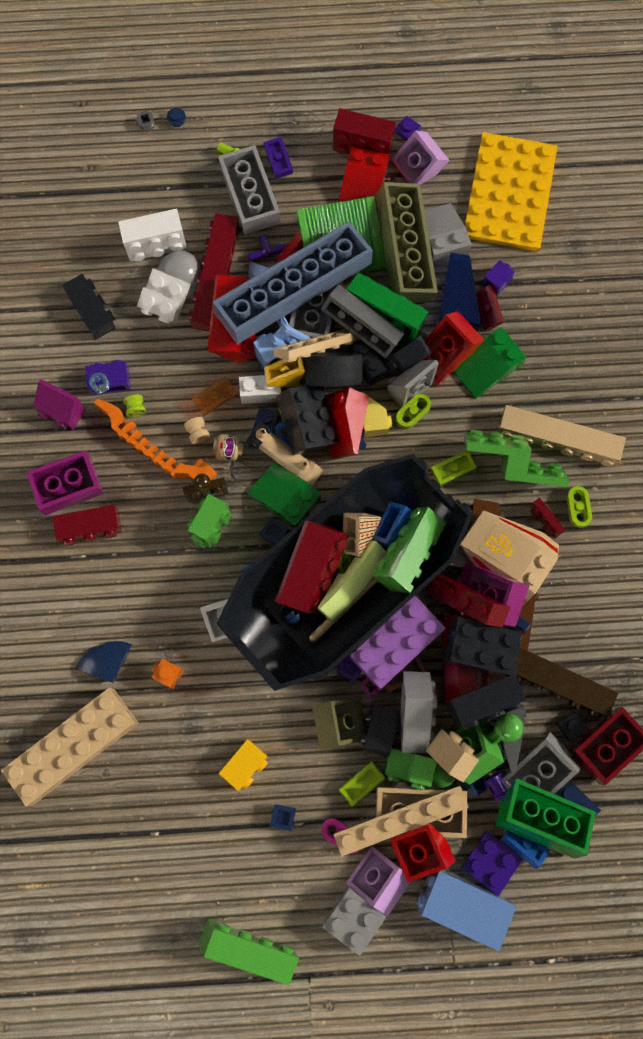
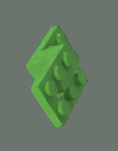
[464,430,569,487]

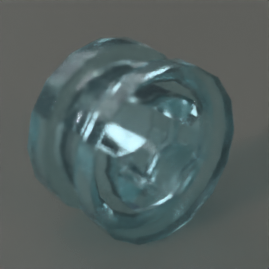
[89,373,110,393]

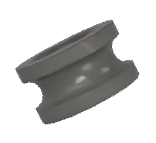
[137,111,155,132]

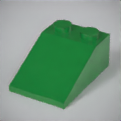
[453,326,526,399]
[248,462,321,529]

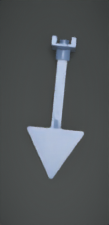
[248,262,310,347]

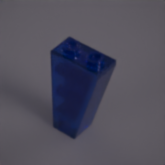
[438,252,480,331]

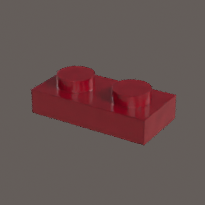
[473,285,504,331]
[529,497,565,539]

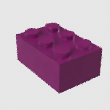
[26,450,104,516]

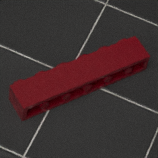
[189,213,240,332]

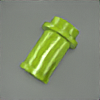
[216,142,240,155]

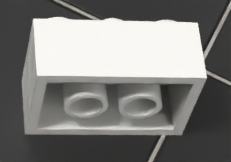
[118,209,187,262]

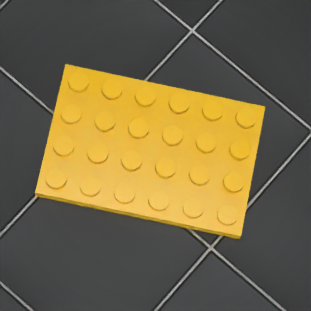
[465,132,558,252]

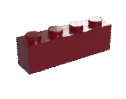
[424,574,510,628]

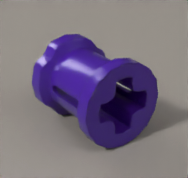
[483,772,508,802]

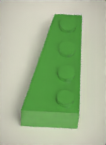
[199,918,299,986]

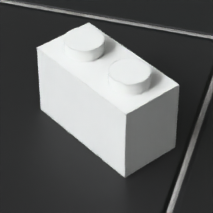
[239,375,281,404]

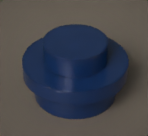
[167,108,186,127]
[281,606,302,624]

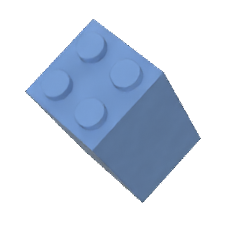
[416,870,517,951]

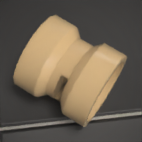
[184,417,210,444]

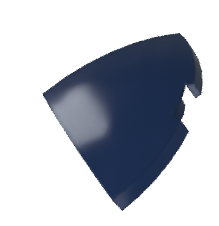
[76,641,132,683]

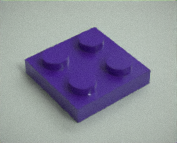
[461,830,523,896]

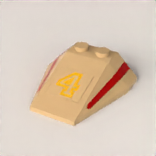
[460,511,559,605]

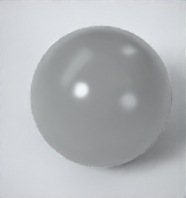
[157,251,203,295]

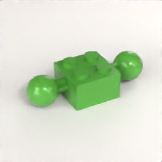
[432,713,524,788]

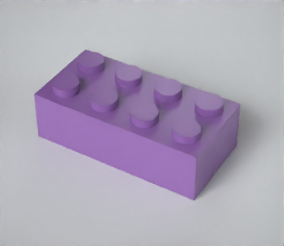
[350,596,446,690]

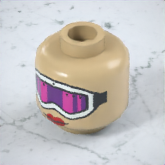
[213,434,243,462]

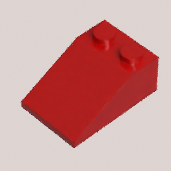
[338,146,389,209]
[422,311,484,386]
[326,388,369,460]

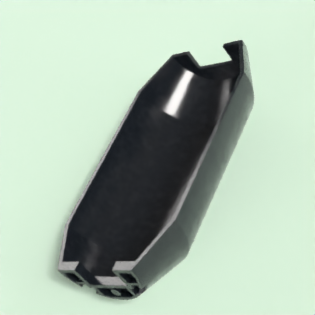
[216,454,473,691]

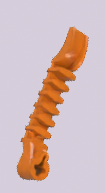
[93,399,218,481]

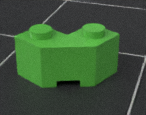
[383,748,437,790]

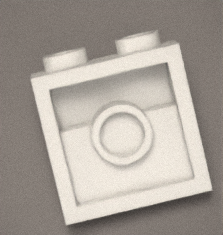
[137,268,191,324]

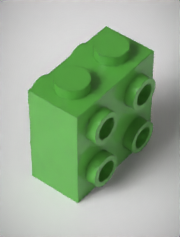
[187,494,231,548]

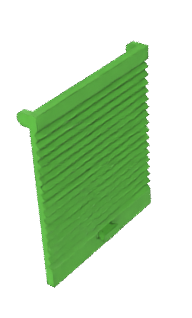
[295,196,387,274]

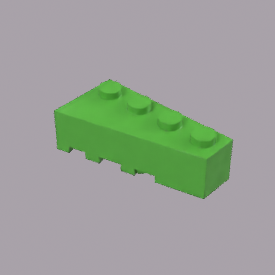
[372,507,446,593]

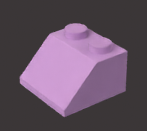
[391,131,449,185]
[346,846,410,916]

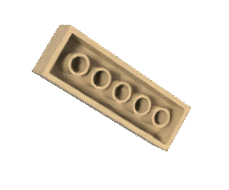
[1,688,139,807]

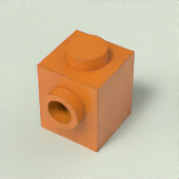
[151,658,184,689]

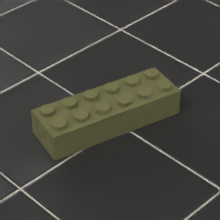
[375,182,438,303]

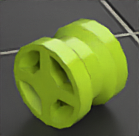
[123,394,146,418]

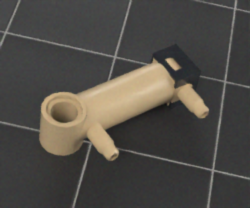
[246,421,323,486]

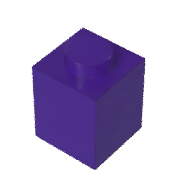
[482,260,515,297]

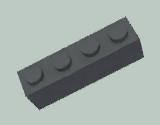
[320,284,404,358]

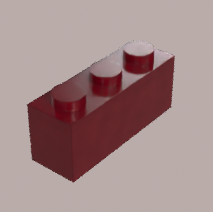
[52,504,122,546]

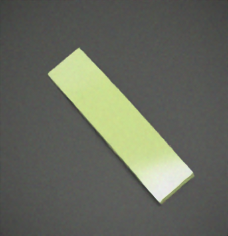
[317,541,387,621]

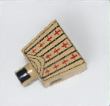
[343,513,381,557]

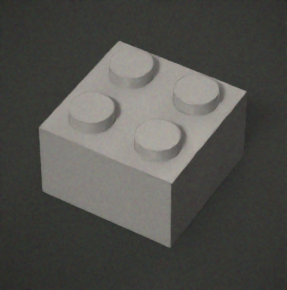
[323,885,386,956]

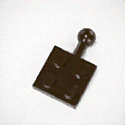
[183,474,229,504]

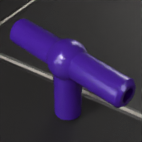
[248,234,286,261]

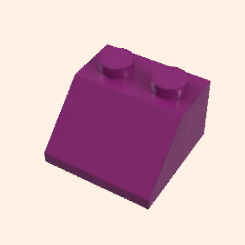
[33,379,85,430]

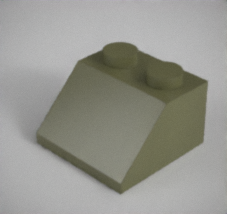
[312,697,366,749]

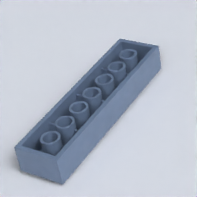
[213,222,373,344]

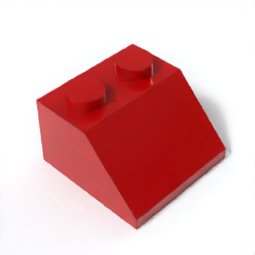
[390,823,455,883]

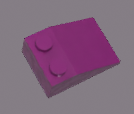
[459,562,530,627]

